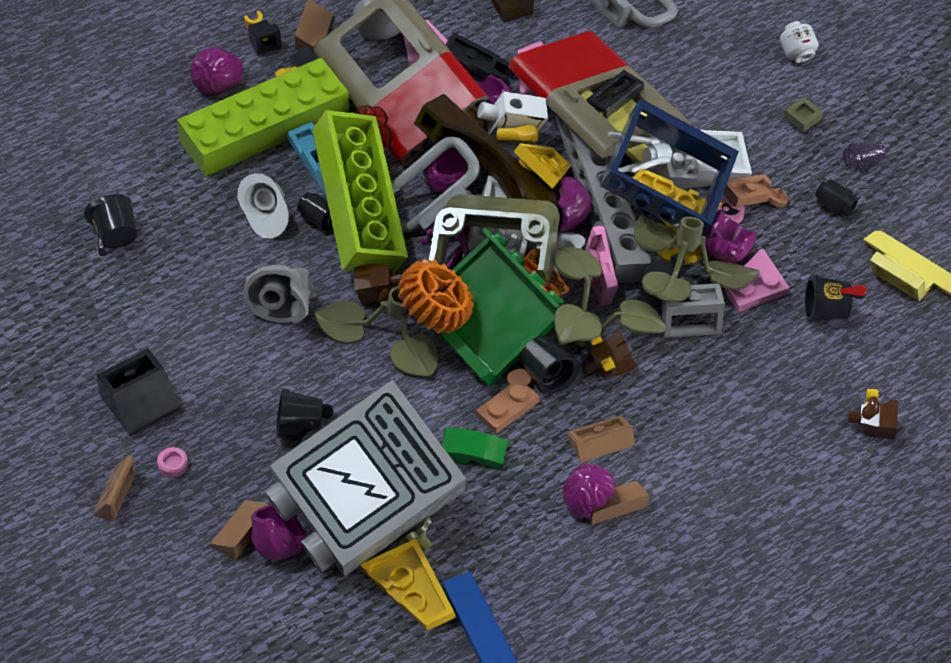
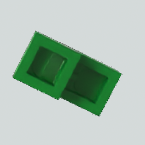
[441,428,508,470]

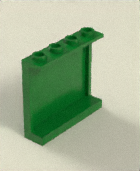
[440,228,564,386]

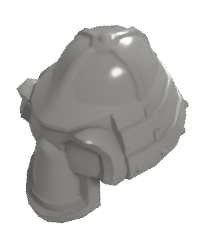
[243,264,313,323]

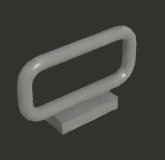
[589,0,678,28]
[391,137,480,234]

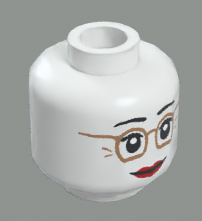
[780,21,819,63]

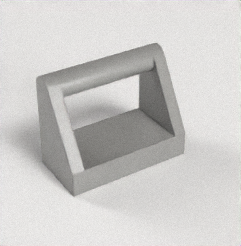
[662,283,725,338]

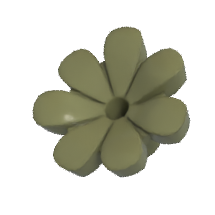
[397,516,432,551]

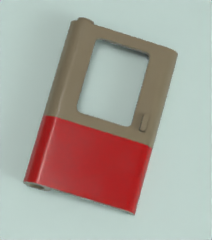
[313,0,489,167]
[508,31,691,158]

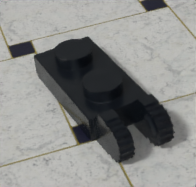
[445,32,516,86]

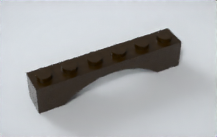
[414,94,561,212]

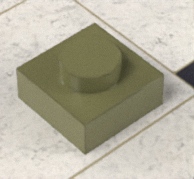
[784,97,823,132]

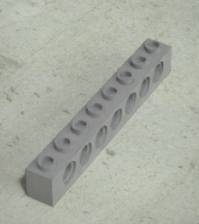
[555,114,652,283]

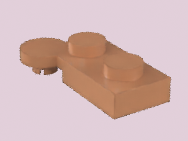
[723,174,789,207]
[476,369,539,434]

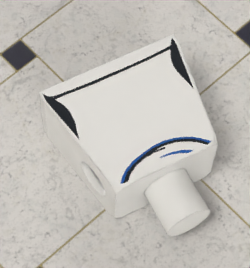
[477,92,548,144]

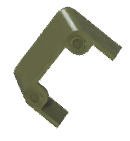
[429,194,560,287]

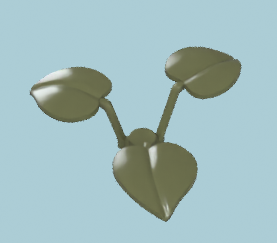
[634,214,760,302]
[554,247,667,348]
[314,286,438,378]

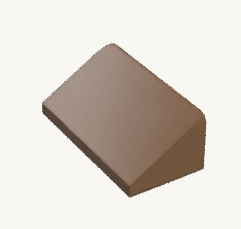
[295,0,334,52]
[567,416,635,462]
[93,455,136,521]
[588,481,649,525]
[210,500,268,560]

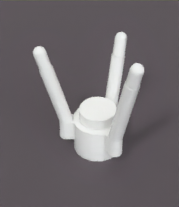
[608,132,672,173]

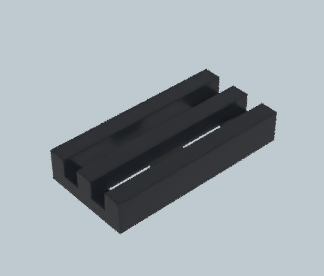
[586,70,644,119]

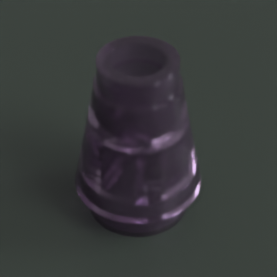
[843,142,886,170]

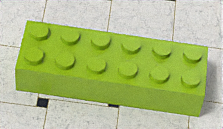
[177,57,349,177]
[312,110,408,275]

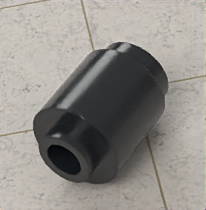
[815,179,859,217]
[297,192,333,230]

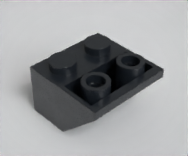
[96,348,182,436]

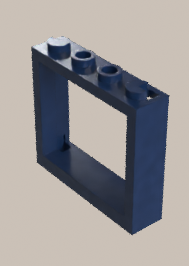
[600,99,739,236]

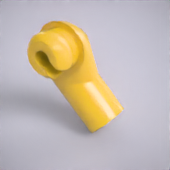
[497,124,539,143]

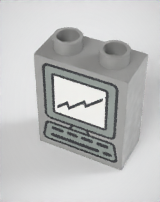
[264,380,466,577]

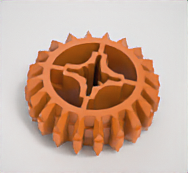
[397,259,475,334]

